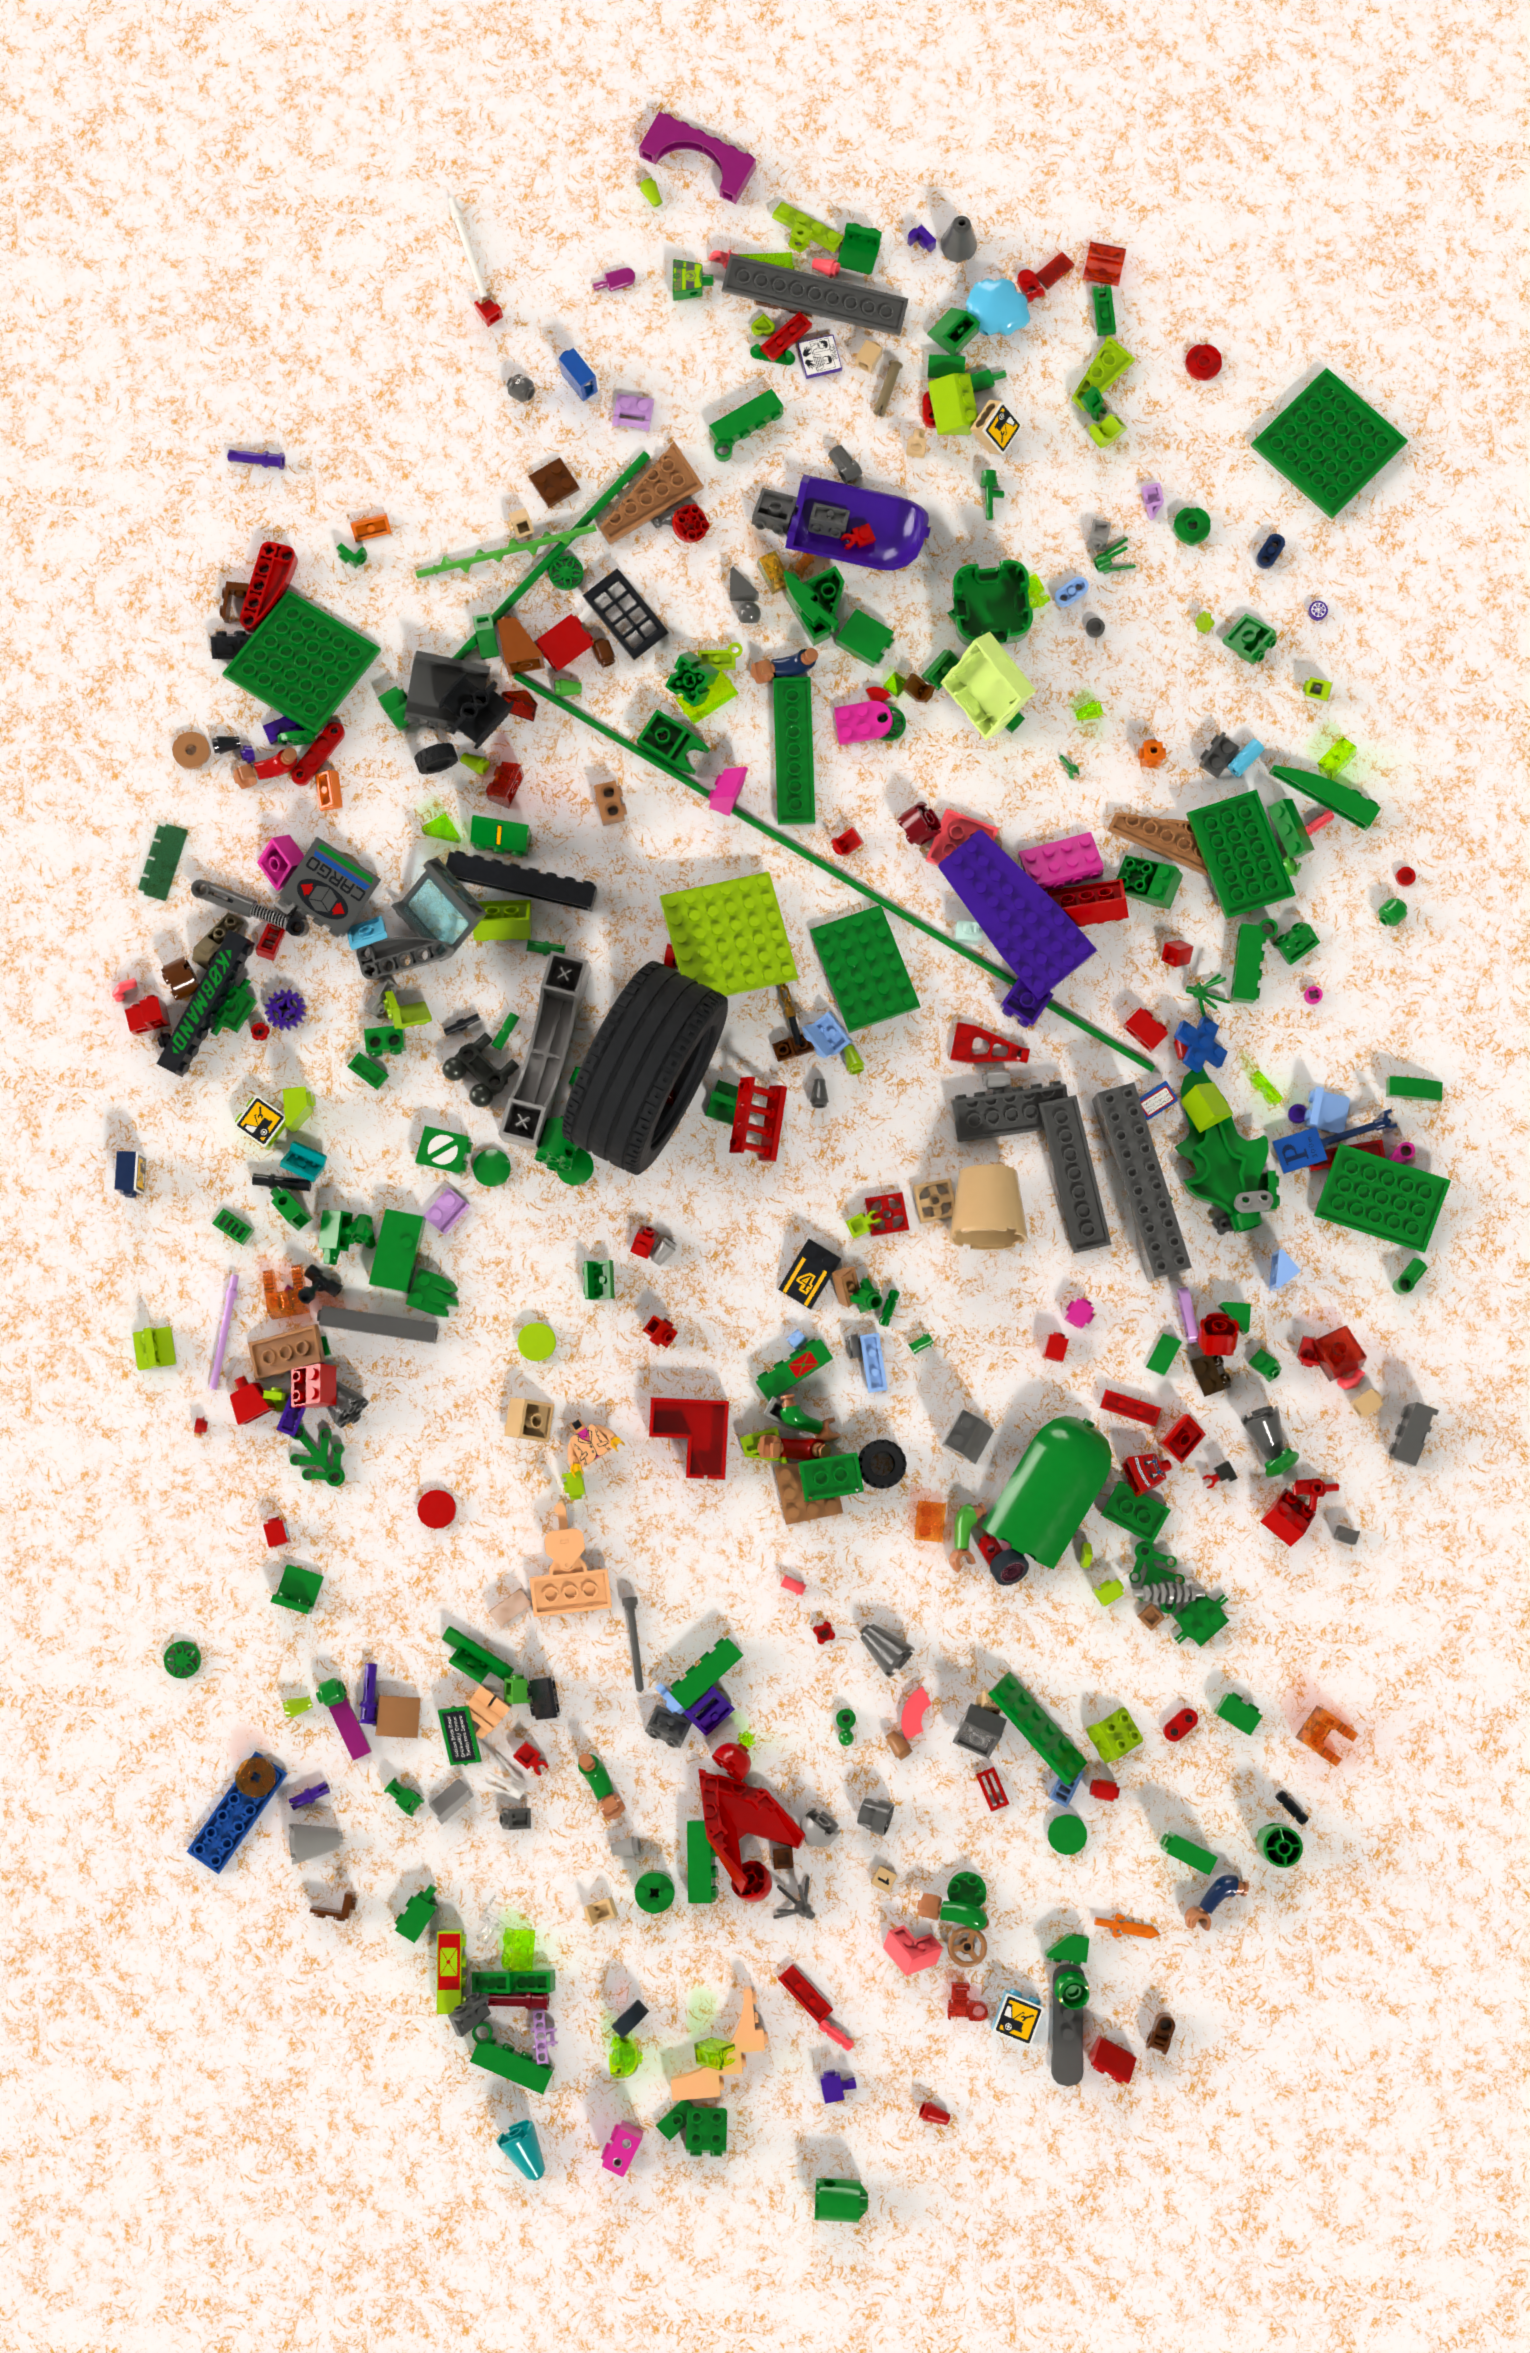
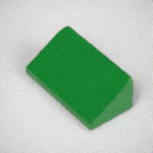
[927,354,966,378]
[921,650,960,690]
[1146,1333,1182,1376]

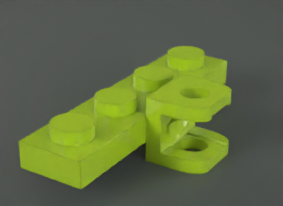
[772,202,844,253]

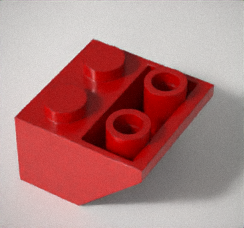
[291,1363,336,1408]
[1260,1488,1316,1547]
[1088,2035,1137,2084]

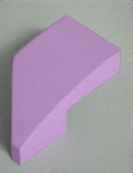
[1141,482,1164,520]

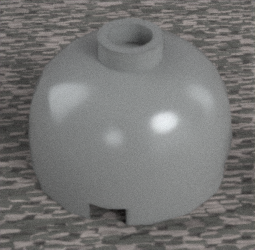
[800,1808,841,1847]

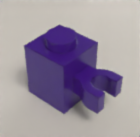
[820,2070,857,2104]

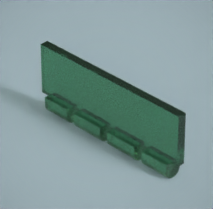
[138,824,188,902]

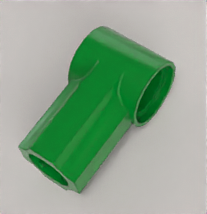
[1393,1258,1428,1295]

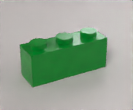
[1267,799,1315,859]

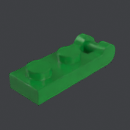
[1092,285,1116,336]

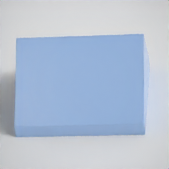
[1269,1249,1301,1292]

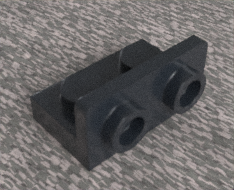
[210,630,251,659]

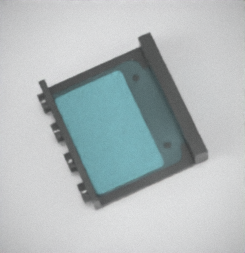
[391,857,487,962]

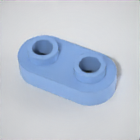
[1054,577,1089,608]

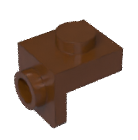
[902,673,936,703]

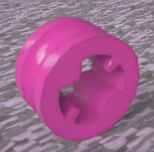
[1304,986,1323,1005]

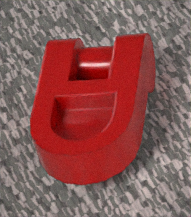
[1017,269,1045,303]

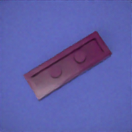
[328,1698,372,1761]

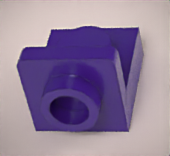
[907,224,936,253]

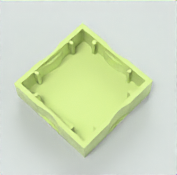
[940,632,1036,740]

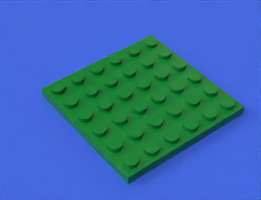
[1251,368,1408,519]
[222,590,381,736]

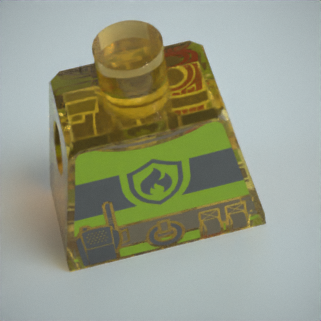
[757,551,786,595]

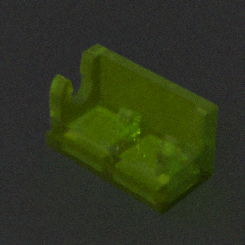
[1317,736,1357,781]
[694,2037,735,2071]

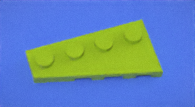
[1071,335,1135,412]

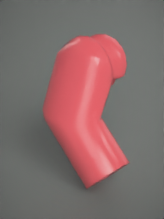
[112,978,137,1002]
[1337,1368,1365,1390]

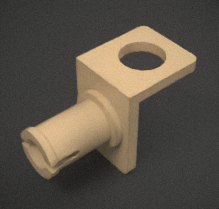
[906,428,927,458]

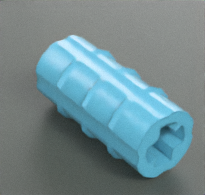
[1227,738,1265,777]

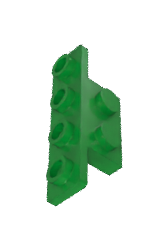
[442,1626,514,1684]

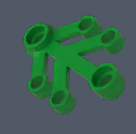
[290,1425,345,1487]
[1129,1541,1185,1614]

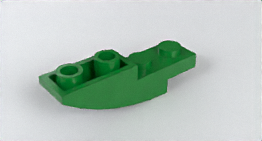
[783,570,839,634]

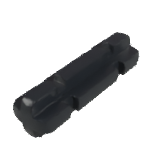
[1275,1790,1309,1825]

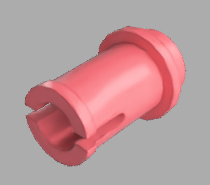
[781,1575,807,1596]

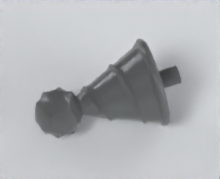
[653,509,676,528]

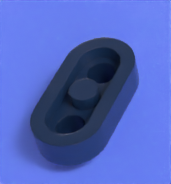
[1256,534,1285,569]

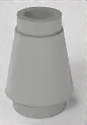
[651,1237,677,1266]
[611,1836,641,1856]

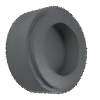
[1086,618,1105,638]

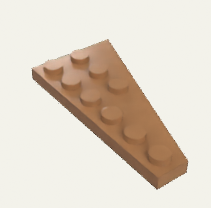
[599,442,704,545]
[1107,812,1210,878]

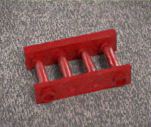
[729,1077,787,1162]

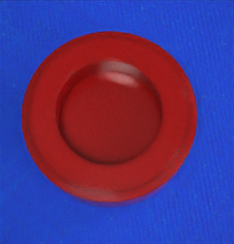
[1395,867,1416,887]

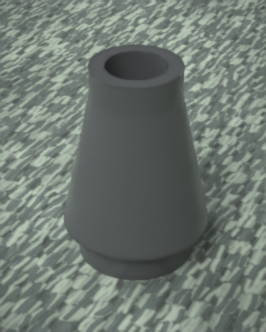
[810,1079,829,1108]

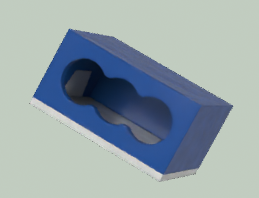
[559,347,599,402]

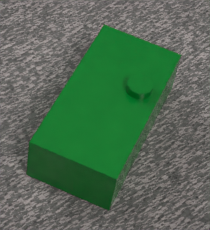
[369,1209,426,1294]

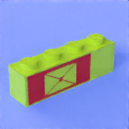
[437,1929,467,2014]

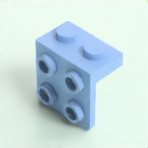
[802,1011,853,1058]
[1304,1086,1350,1134]

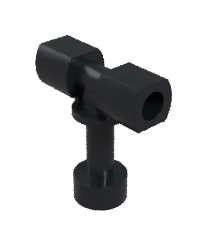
[298,1264,343,1304]

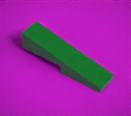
[472,1970,555,1994]

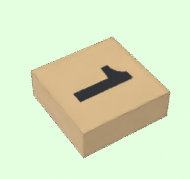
[871,1865,898,1893]

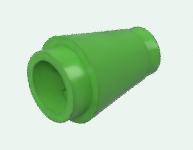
[554,678,582,697]

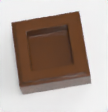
[773,1847,794,1870]

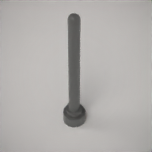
[622,1596,644,1692]

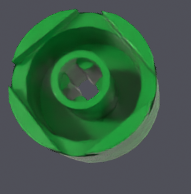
[634,1870,675,1914]

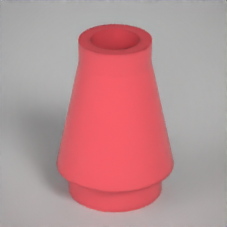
[812,258,840,278]

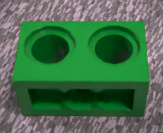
[364,1026,407,1057]

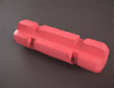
[1305,810,1335,836]
[818,2019,854,2051]

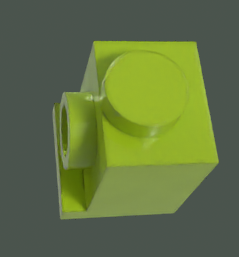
[1303,677,1333,702]
[562,1471,586,1501]
[1092,1579,1124,1607]

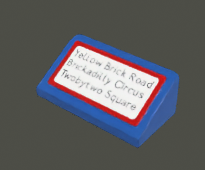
[1139,1081,1178,1120]

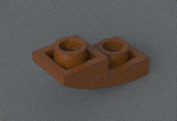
[772,1034,815,1062]

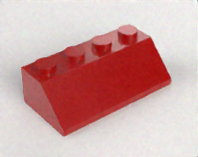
[1047,879,1129,927]

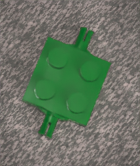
[210,977,258,1036]
[1173,1594,1230,1647]

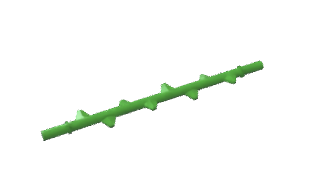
[416,524,597,578]

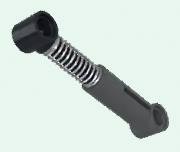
[191,879,310,937]

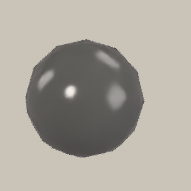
[737,602,761,623]

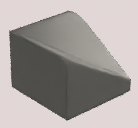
[1333,1525,1360,1545]

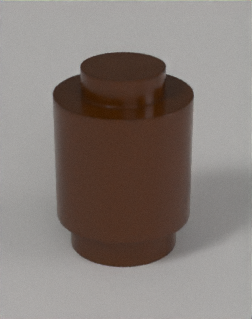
[592,638,616,668]

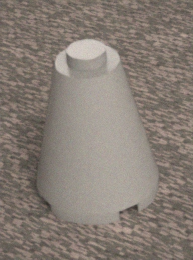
[289,1824,343,1865]

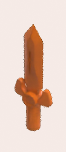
[1094,1913,1161,1939]

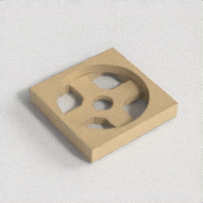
[913,1178,955,1224]

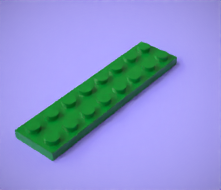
[773,677,815,825]

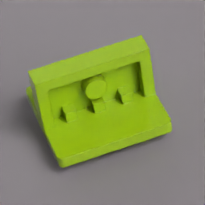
[133,1326,177,1371]

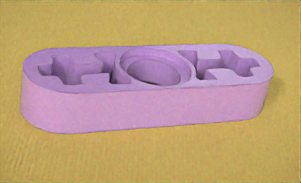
[1177,1287,1199,1343]

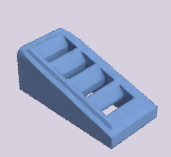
[1048,1770,1084,1808]

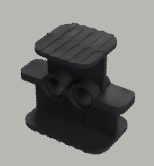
[439,672,514,749]

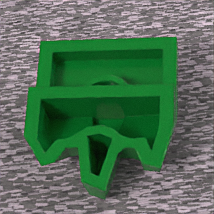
[406,1268,459,1318]

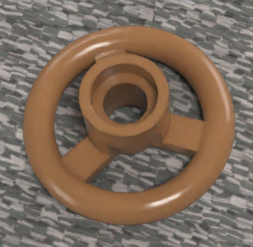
[947,1926,987,1968]

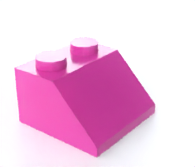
[708,766,748,817]
[257,835,304,891]

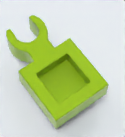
[845,1210,882,1239]

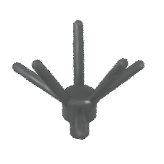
[773,1876,815,1920]

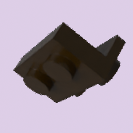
[1190,1355,1231,1397]

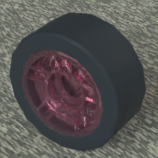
[990,1549,1029,1586]
[611,2000,649,2038]

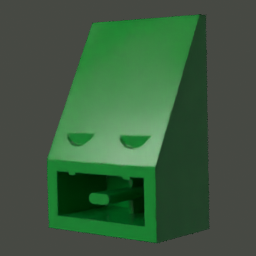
[1116,855,1183,910]

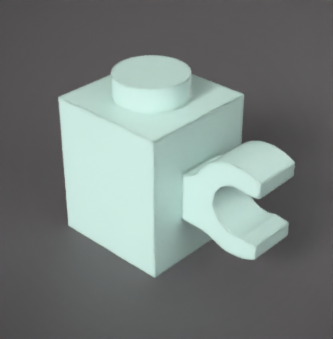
[954,920,983,945]

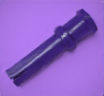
[227,449,285,470]
[358,1663,377,1724]

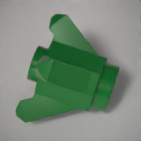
[344,1214,376,1249]
[850,1278,882,1314]

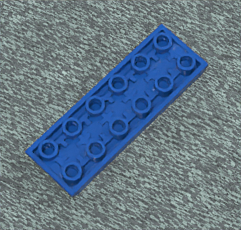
[186,1751,288,1874]

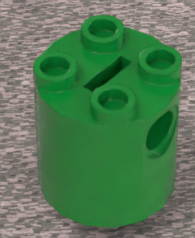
[534,1116,578,1171]
[1256,1823,1303,1868]
[814,2178,868,2223]

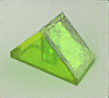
[422,813,461,843]

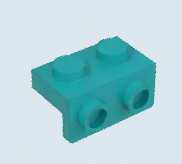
[280,1141,327,1182]

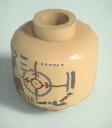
[975,1689,1003,1715]

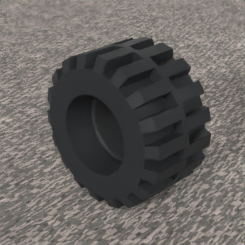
[858,1439,907,1489]

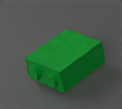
[836,608,895,668]
[1160,1831,1218,1875]

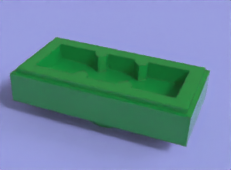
[347,1052,389,1091]
[656,2100,695,2141]

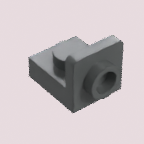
[499,1808,531,1830]

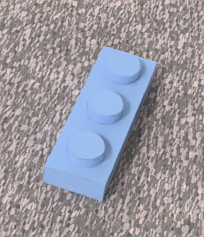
[860,1333,888,1393]

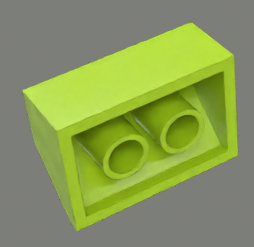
[928,373,978,435]
[473,899,532,942]

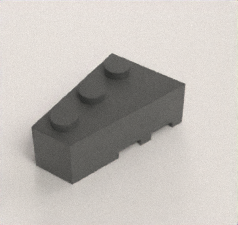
[1388,1402,1439,1467]

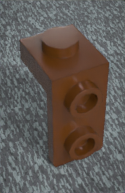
[309,1891,358,1921]

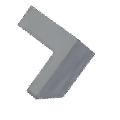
[429,1779,474,1824]

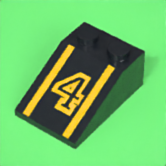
[778,1238,842,1310]

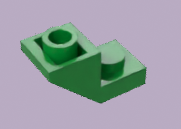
[472,613,500,660]

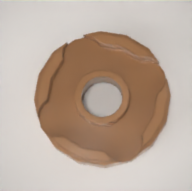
[172,732,211,770]

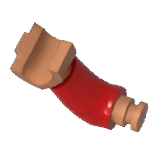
[233,747,297,789]
[757,1435,831,1460]

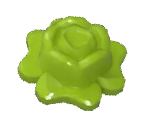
[1195,611,1215,634]

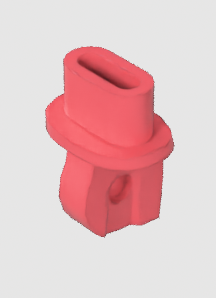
[709,249,738,269]

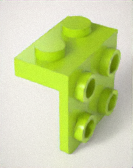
[383,991,432,1029]
[1085,1707,1143,1764]

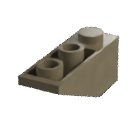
[192,912,244,970]

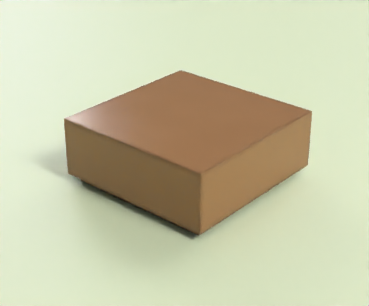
[1137,1603,1165,1631]

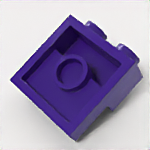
[1000,978,1054,1028]

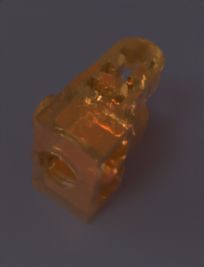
[263,1264,310,1320]
[1295,1705,1359,1767]

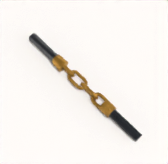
[779,983,803,1046]

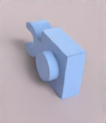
[655,1683,685,1715]

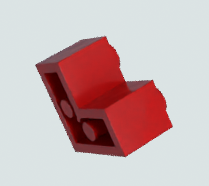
[125,995,171,1035]

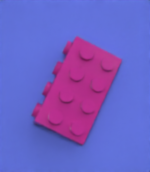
[1019,832,1104,892]

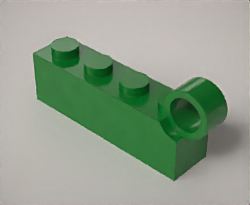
[709,388,783,462]
[1230,919,1278,1004]
[470,2021,554,2095]

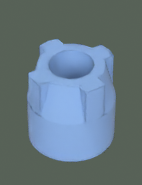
[786,1329,807,1350]

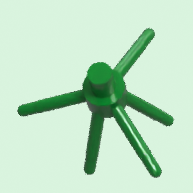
[1186,974,1230,1017]

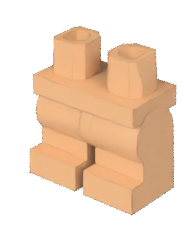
[467,1684,512,1739]

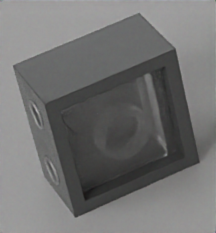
[953,1703,1007,1759]

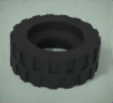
[414,743,458,775]

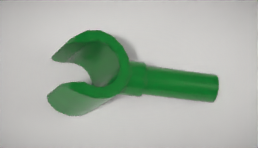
[1059,755,1080,779]

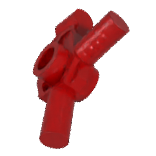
[1292,1478,1339,1512]

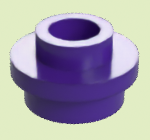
[240,745,255,764]

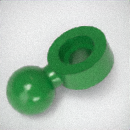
[836,1709,856,1746]

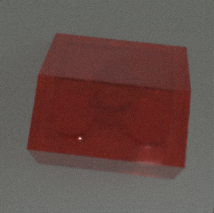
[485,761,524,809]
[1313,1325,1367,1382]

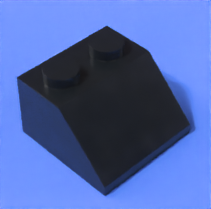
[527,1676,561,1720]

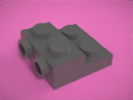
[751,488,797,535]

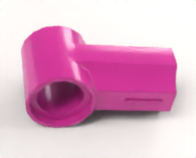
[1388,1142,1415,1165]

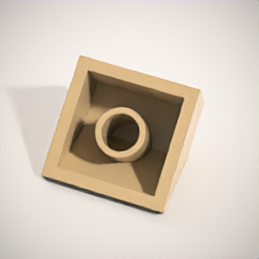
[504,1397,555,1443]

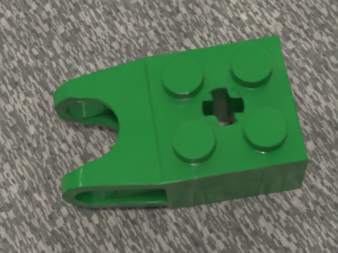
[637,709,710,775]

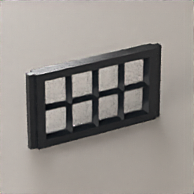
[582,568,669,660]

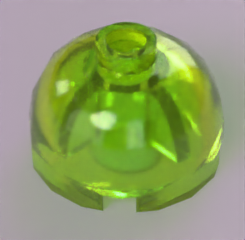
[609,2036,643,2079]

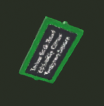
[438,1705,482,1766]

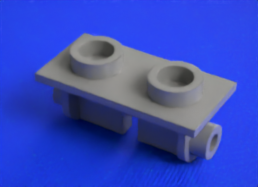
[365,978,398,1019]

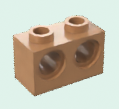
[594,780,627,826]

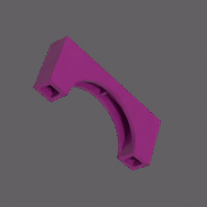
[639,111,756,204]

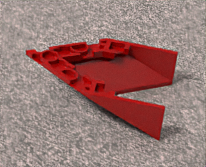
[698,1768,805,1894]

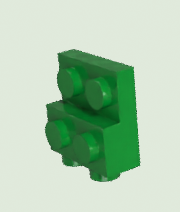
[1222,613,1277,665]

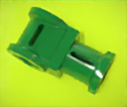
[384,1778,425,1817]

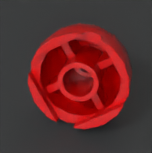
[712,1743,751,1781]
[731,1861,772,1903]

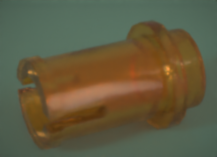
[793,552,815,575]

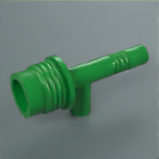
[980,470,1004,521]

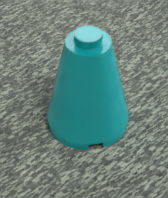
[496,2120,545,2181]

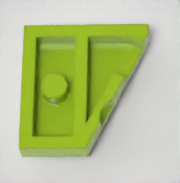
[740,1426,787,1464]

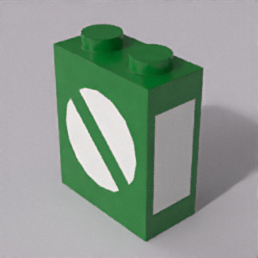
[415,1126,473,1176]

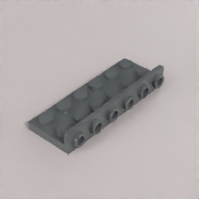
[951,1081,1068,1142]

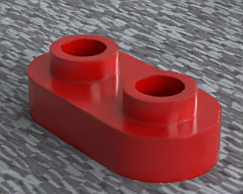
[922,391,936,428]
[1163,1708,1198,1742]

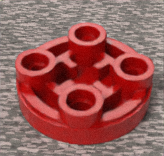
[672,504,710,543]

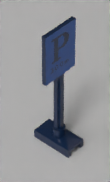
[1272,1109,1398,1174]

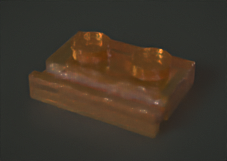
[914,1500,946,1543]

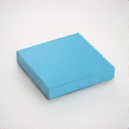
[347,916,388,950]

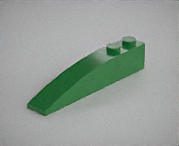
[1269,765,1381,831]

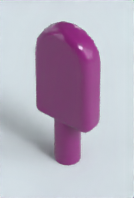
[592,267,635,292]

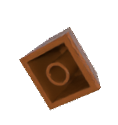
[497,616,545,675]

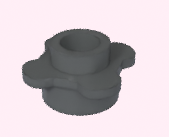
[1213,1214,1233,1235]

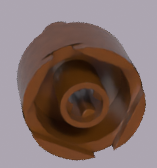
[161,956,199,1001]

